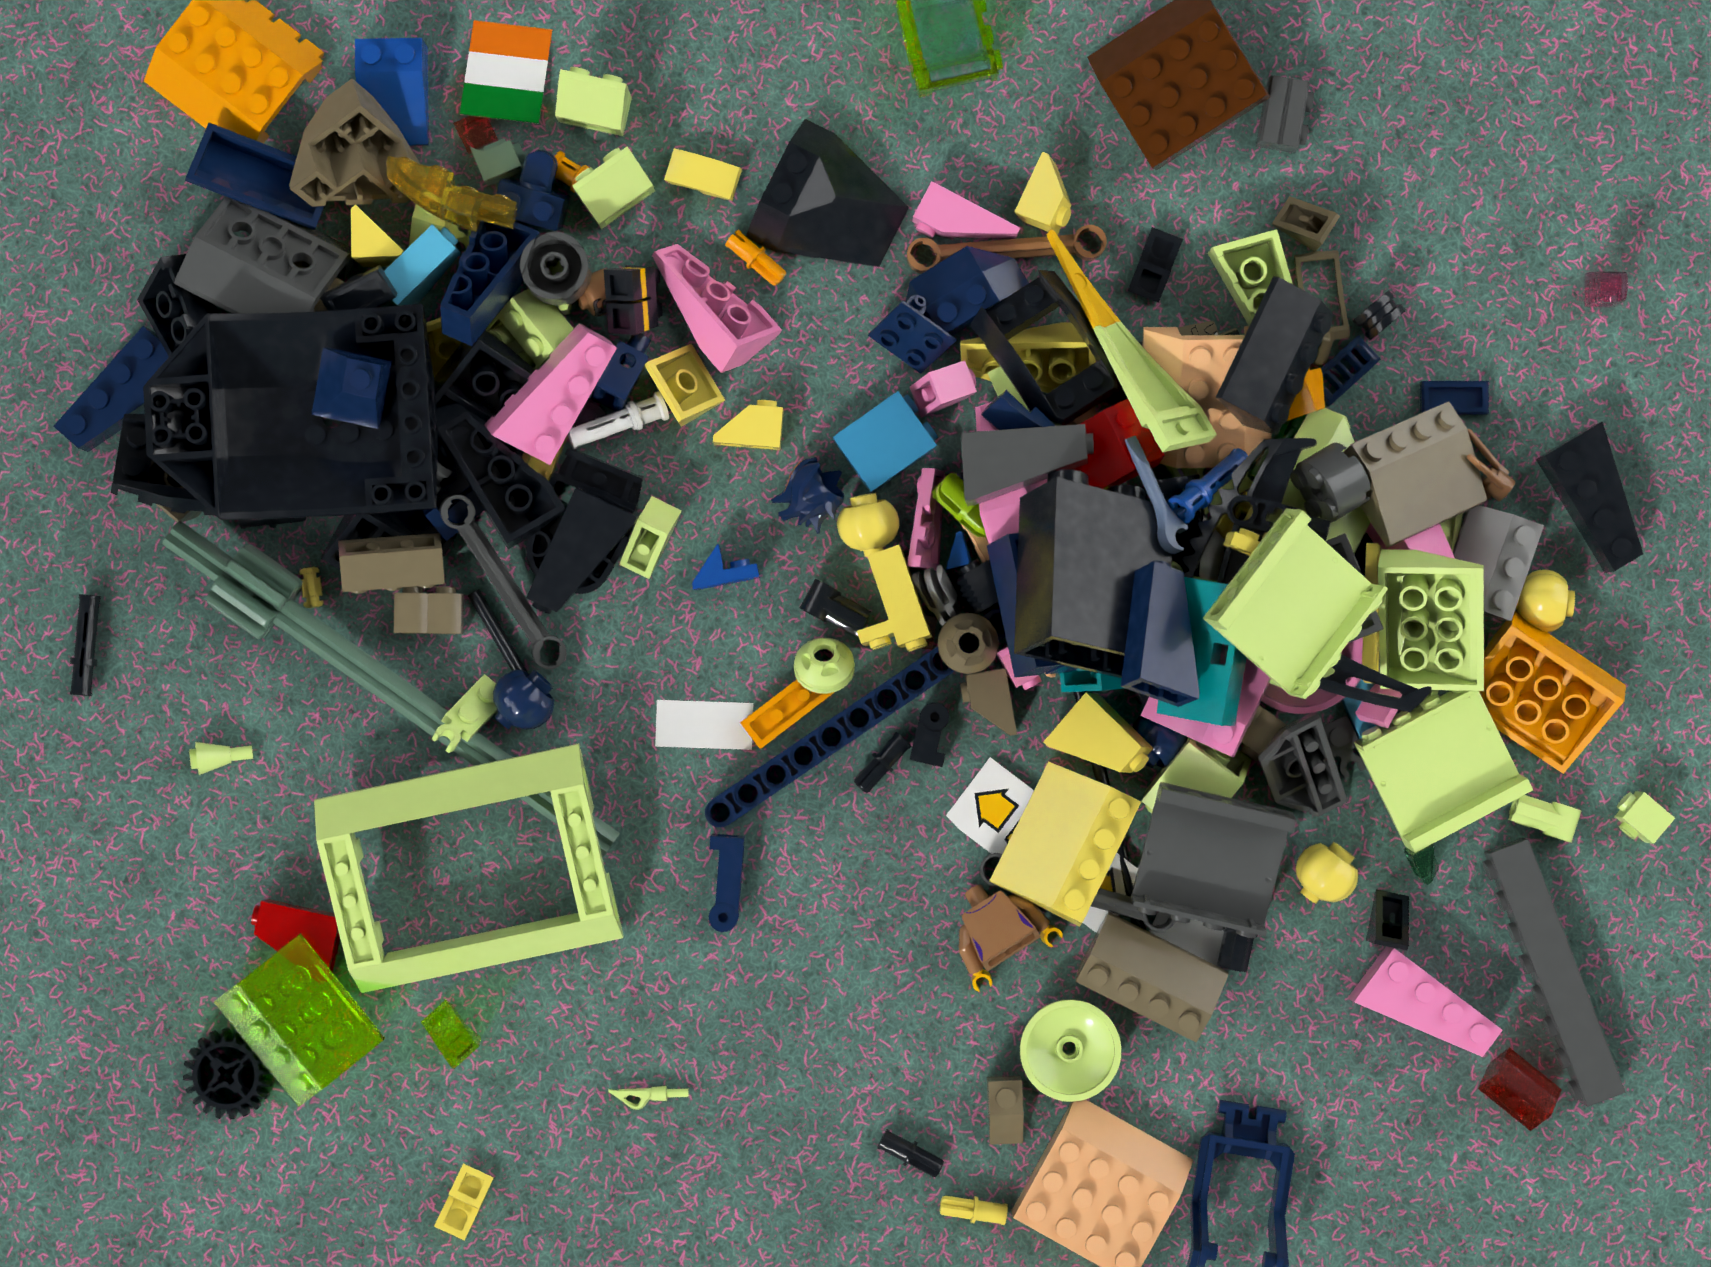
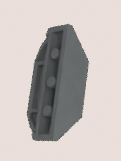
[1258,713,1348,817]

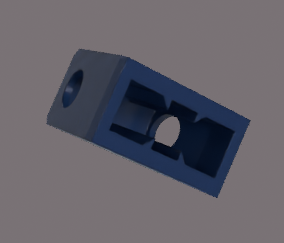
[591,333,651,412]

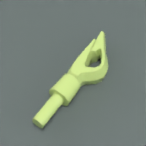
[608,1086,689,1110]

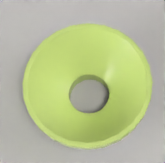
[794,637,855,694]

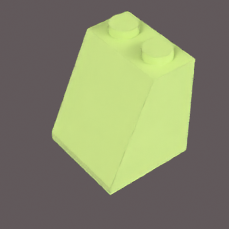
[1141,738,1252,813]

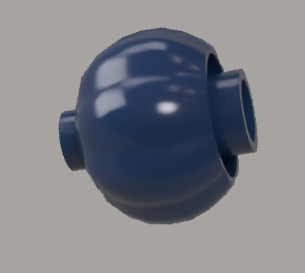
[493,670,554,730]
[1133,715,1189,768]

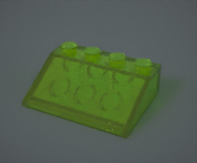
[214,933,385,1107]

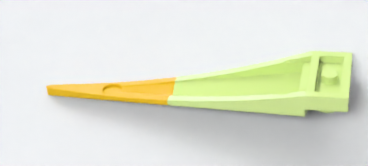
[1046,229,1217,453]

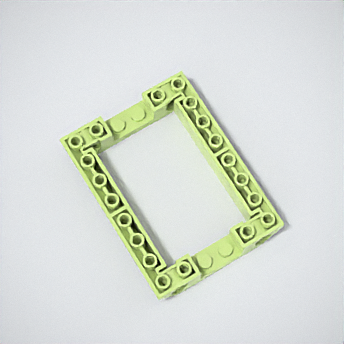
[314,744,624,993]

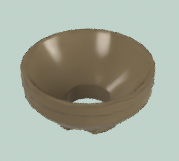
[937,613,999,674]

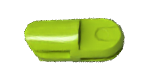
[932,473,986,537]

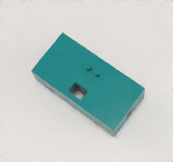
[1156,577,1247,726]

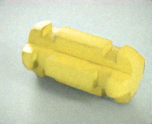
[299,567,324,608]

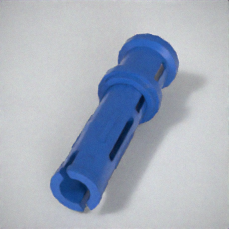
[1167,448,1248,524]

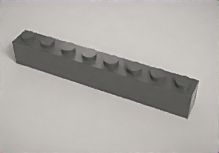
[1482,838,1626,1107]

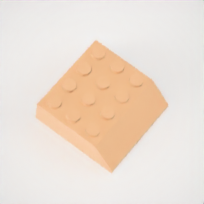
[1011,1100,1193,1267]

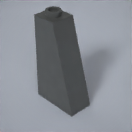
[961,424,1094,506]

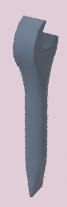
[1125,436,1188,554]

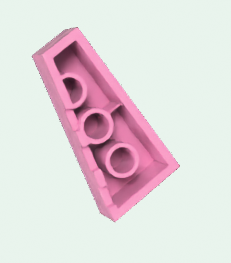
[1348,946,1503,1057]

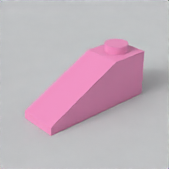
[912,181,1020,239]

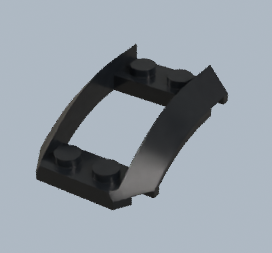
[970,270,1118,426]

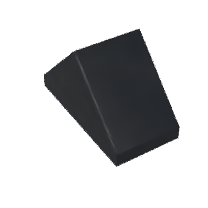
[1366,889,1409,951]

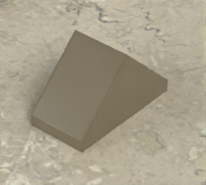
[1272,196,1340,251]

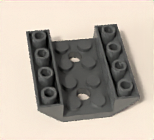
[175,197,357,314]

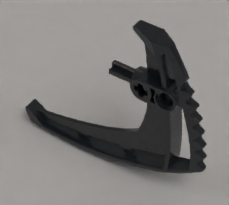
[1181,438,1432,712]

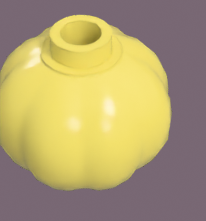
[837,493,899,557]
[1516,569,1575,633]
[1296,842,1358,904]

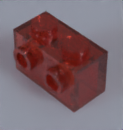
[1478,1047,1562,1131]

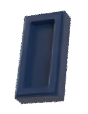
[1420,381,1489,415]

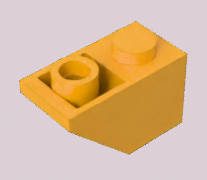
[1287,368,1325,421]

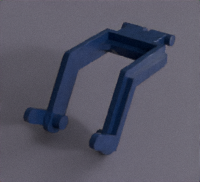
[1186,1100,1295,1267]

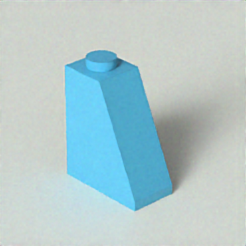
[384,224,461,306]

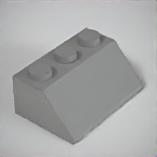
[1453,505,1544,621]

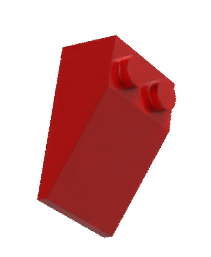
[1073,399,1165,490]

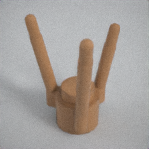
[1467,429,1515,501]

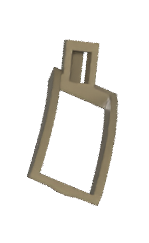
[1294,250,1350,366]

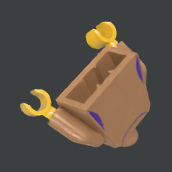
[959,884,1063,992]

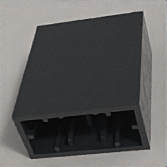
[1014,469,1172,678]

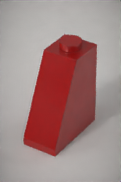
[251,899,340,984]

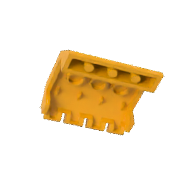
[144,0,324,144]

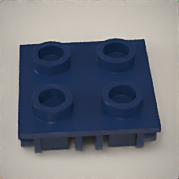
[868,295,957,374]

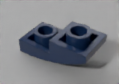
[981,390,1055,430]

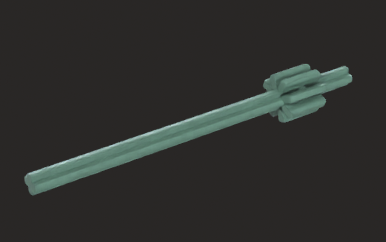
[162,522,620,857]

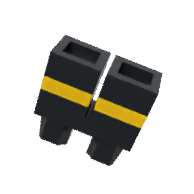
[604,265,663,335]

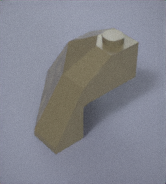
[289,79,431,207]

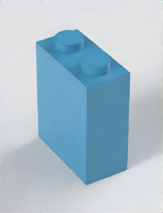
[832,391,938,493]

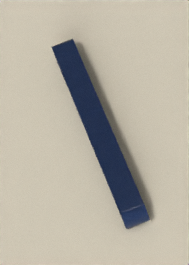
[705,608,1006,827]

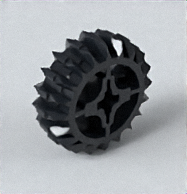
[183,1027,276,1119]

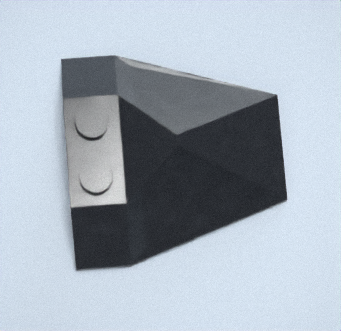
[746,119,909,267]

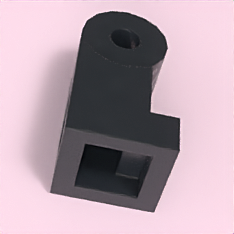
[909,702,949,767]

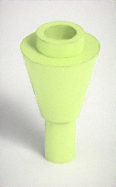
[189,742,253,775]

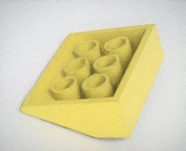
[989,761,1141,927]

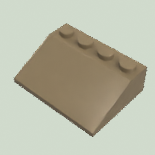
[1343,401,1487,548]

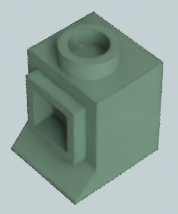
[470,138,526,187]

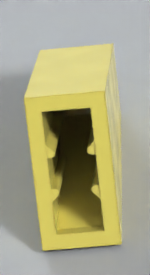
[1044,692,1154,773]

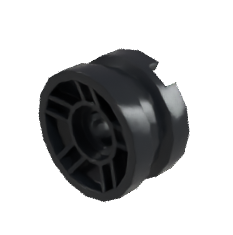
[1352,290,1406,341]

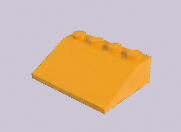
[1479,611,1626,774]

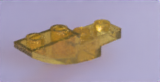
[386,156,517,232]

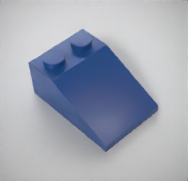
[355,38,429,146]

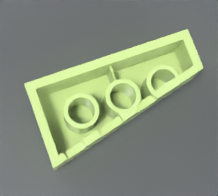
[1207,229,1293,326]

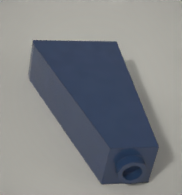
[1121,560,1200,707]

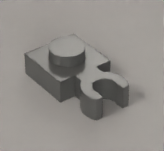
[1323,715,1366,778]

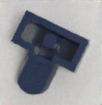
[492,150,571,231]

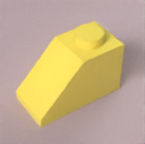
[1014,152,1071,235]
[713,400,784,450]

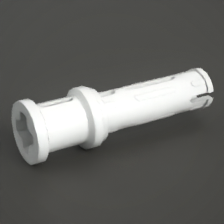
[567,391,669,449]

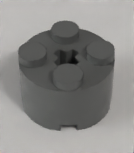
[520,232,592,305]
[1290,442,1371,523]

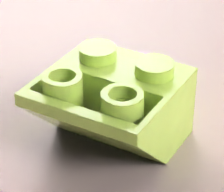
[555,67,632,136]
[572,147,655,230]
[485,289,574,370]

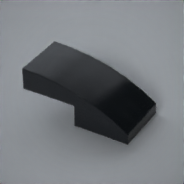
[1128,227,1183,303]

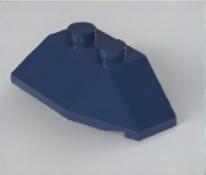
[906,246,1029,336]

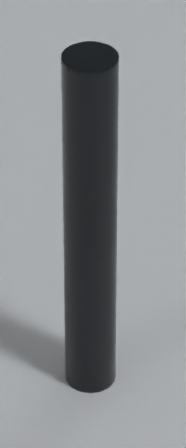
[468,589,529,674]

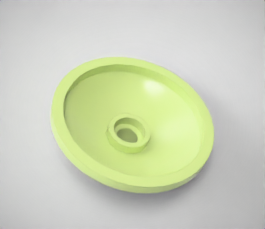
[1020,999,1121,1102]

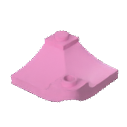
[1141,645,1271,757]

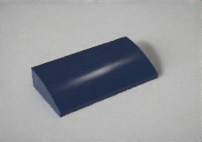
[185,123,327,230]

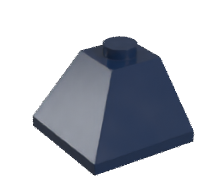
[312,347,391,429]

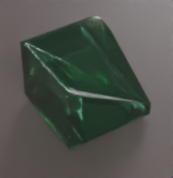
[1404,844,1439,885]

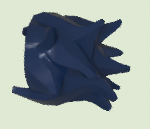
[771,457,845,534]

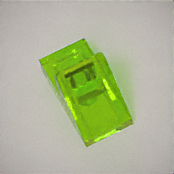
[421,1000,481,1069]

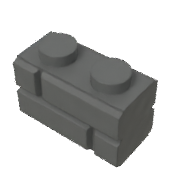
[1256,75,1314,153]

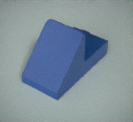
[692,544,760,590]

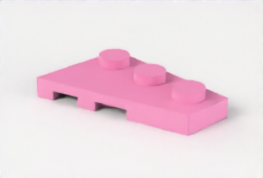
[907,468,945,571]

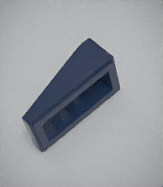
[1321,335,1381,407]

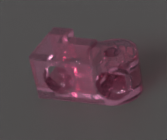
[1584,271,1628,308]

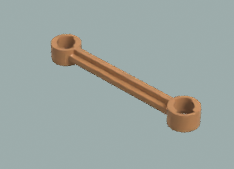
[907,225,1107,274]

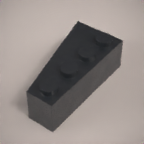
[137,254,218,356]

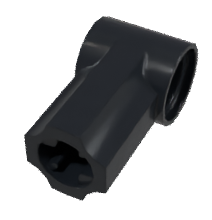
[799,579,871,637]
[1217,927,1258,972]

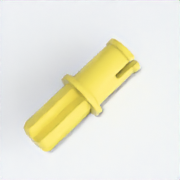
[940,1196,1008,1225]

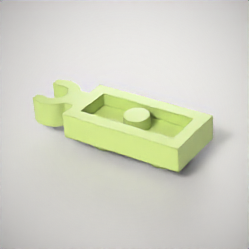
[432,674,498,753]

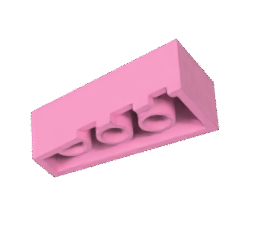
[484,323,617,465]

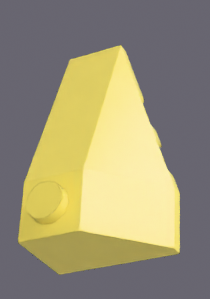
[960,322,1096,393]

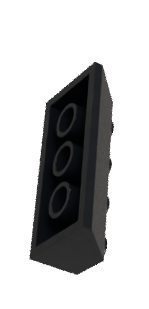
[1216,276,1334,435]

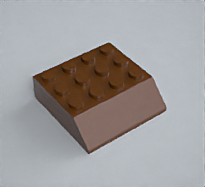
[1087,0,1271,170]

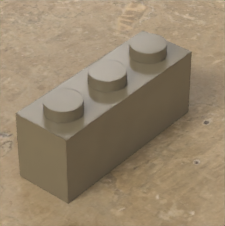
[338,533,445,594]

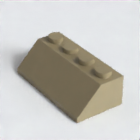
[1075,911,1229,1043]

